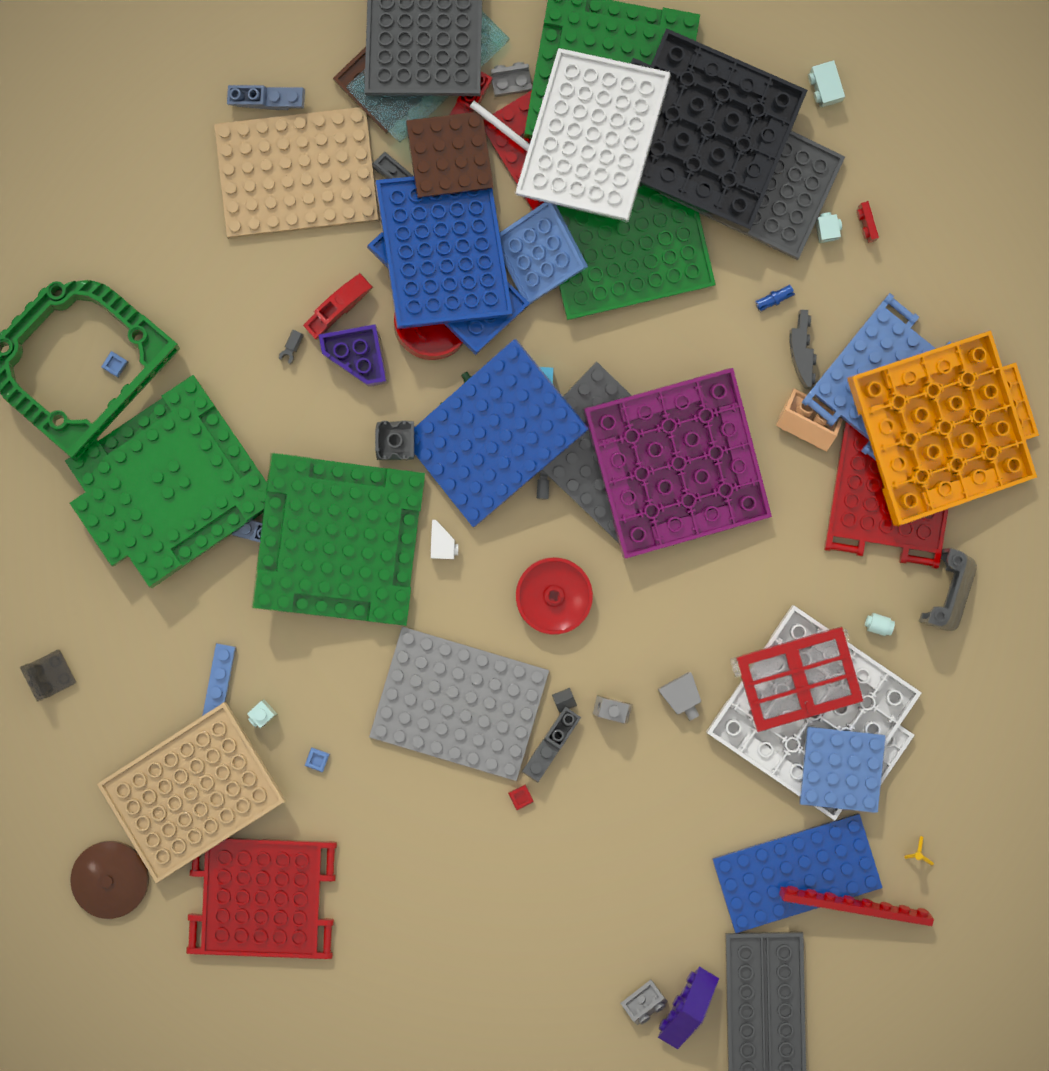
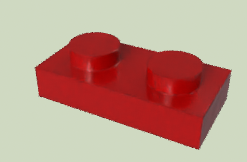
[857,201,879,243]

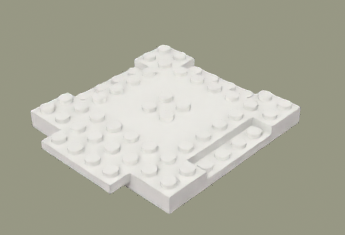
[706,605,921,820]

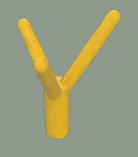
[904,836,934,865]

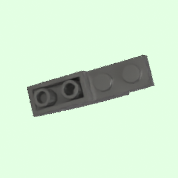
[789,310,817,389]
[522,707,581,783]

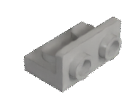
[491,62,532,97]
[621,980,668,1025]

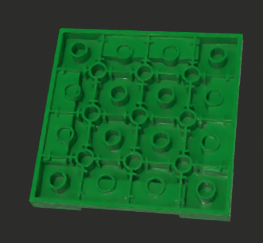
[523,0,700,139]
[252,453,425,626]

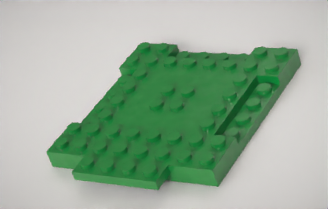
[65,375,267,588]

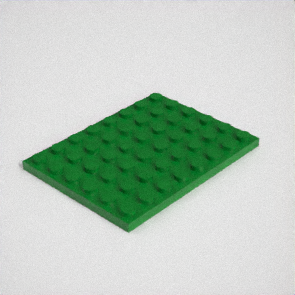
[556,185,716,320]

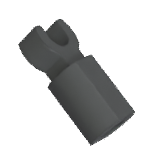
[279,329,304,365]
[536,470,549,499]

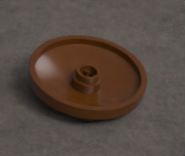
[70,841,149,919]

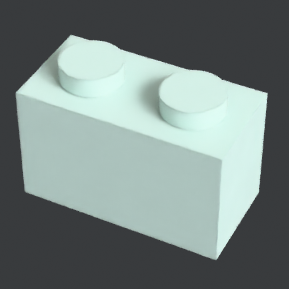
[808,60,845,108]

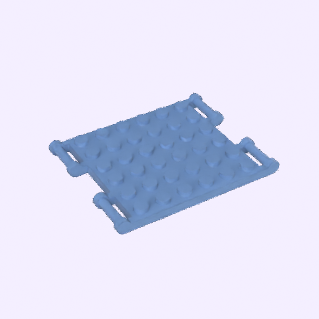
[801,293,951,460]

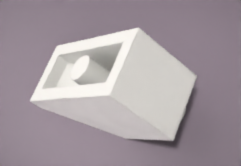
[431,520,459,559]

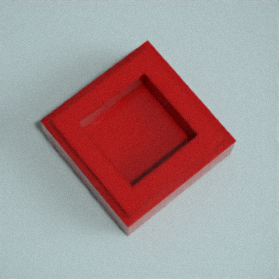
[508,784,534,810]

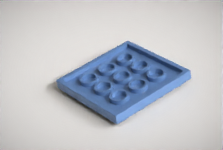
[500,202,588,305]
[799,726,886,813]

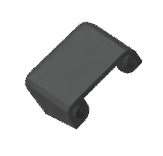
[919,548,977,631]

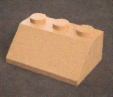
[776,388,843,452]

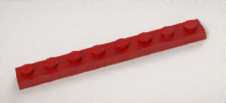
[779,886,934,927]

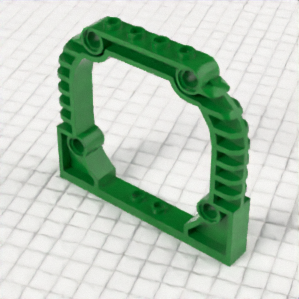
[0,280,180,462]

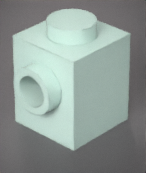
[815,212,842,243]
[247,700,277,728]

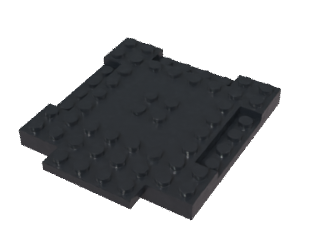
[630,28,808,233]

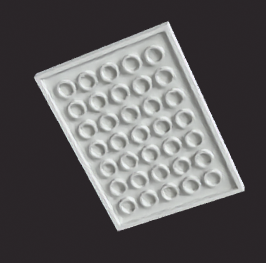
[515,48,671,221]

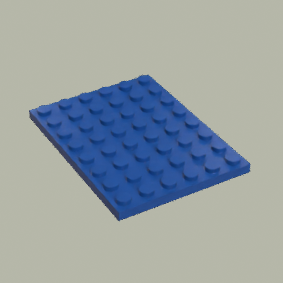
[375,176,513,329]
[414,339,589,527]

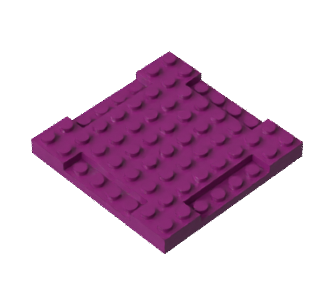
[583,368,772,559]

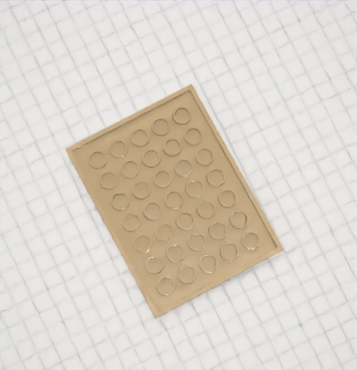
[214,107,379,238]
[97,702,286,883]

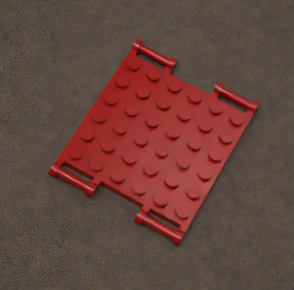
[824,421,949,569]
[186,838,337,959]

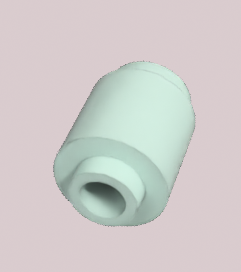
[865,613,895,636]

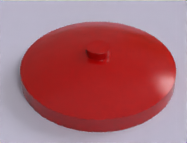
[516,557,593,635]

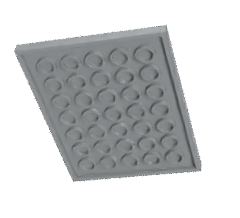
[369,626,549,781]

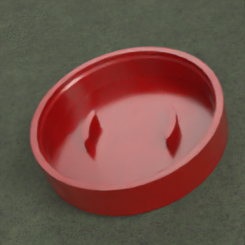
[394,313,464,360]

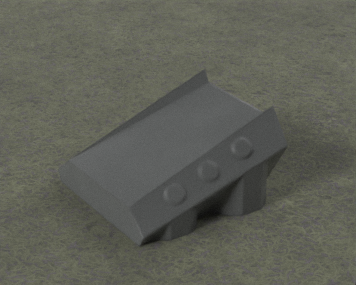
[375,421,415,460]

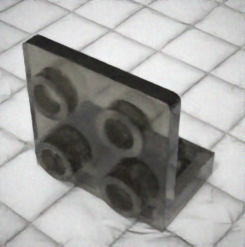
[20,649,76,702]

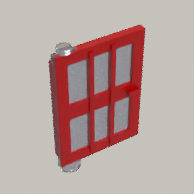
[730,627,863,732]

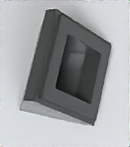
[552,688,577,713]

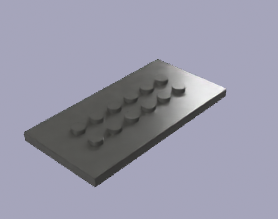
[725,932,806,1071]

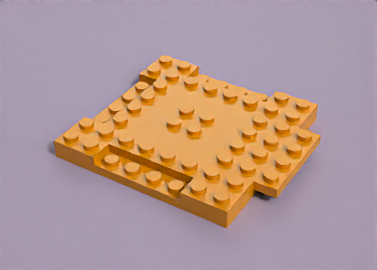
[847,331,1039,526]

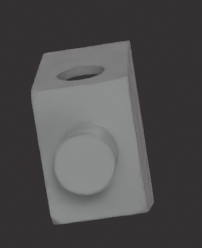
[658,672,701,721]
[593,695,632,723]

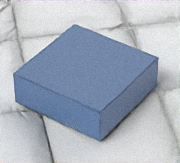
[101,351,128,378]
[305,747,330,772]

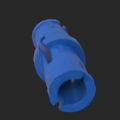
[755,284,795,312]

